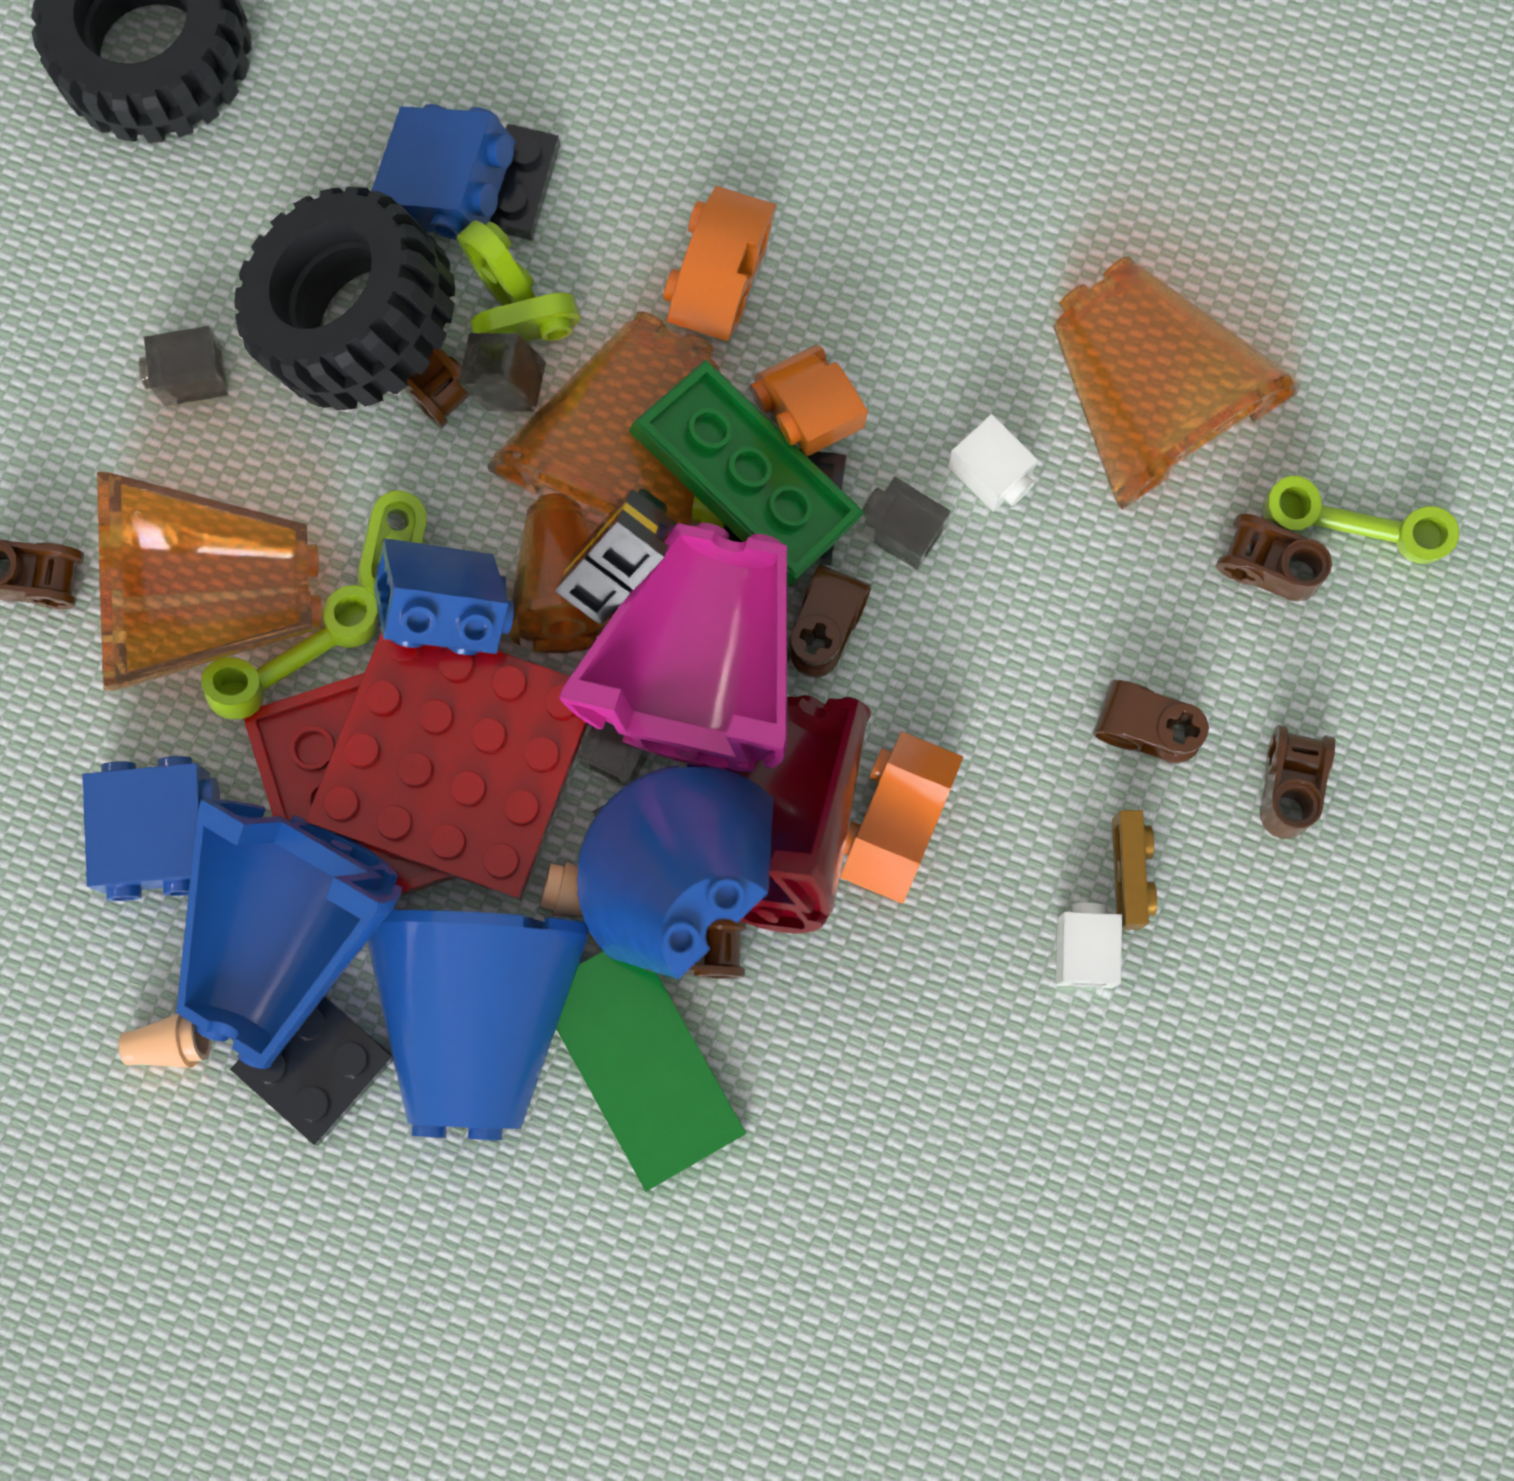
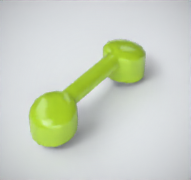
[1263,476,1459,564]
[201,585,379,719]

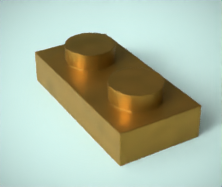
[1112,810,1157,930]

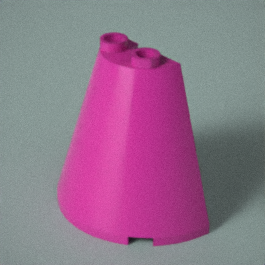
[559,523,787,772]

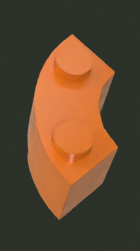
[663,185,777,341]
[750,345,868,457]
[840,731,964,904]

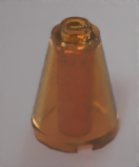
[509,493,618,653]

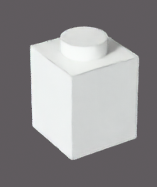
[948,414,1038,512]
[1056,903,1122,988]

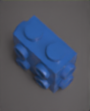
[371,104,516,239]
[374,538,514,655]
[82,756,220,901]

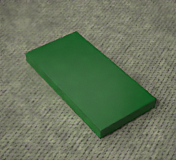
[629,359,865,587]
[556,951,747,1192]

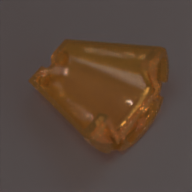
[1053,256,1301,510]
[487,311,720,542]
[97,472,322,692]

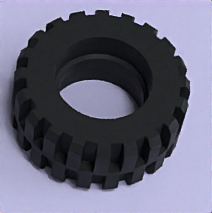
[31,0,252,143]
[234,187,455,410]

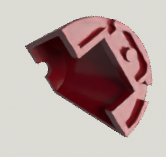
[734,695,871,934]

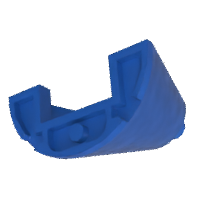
[577,765,774,979]
[176,799,402,1069]
[367,910,589,1140]

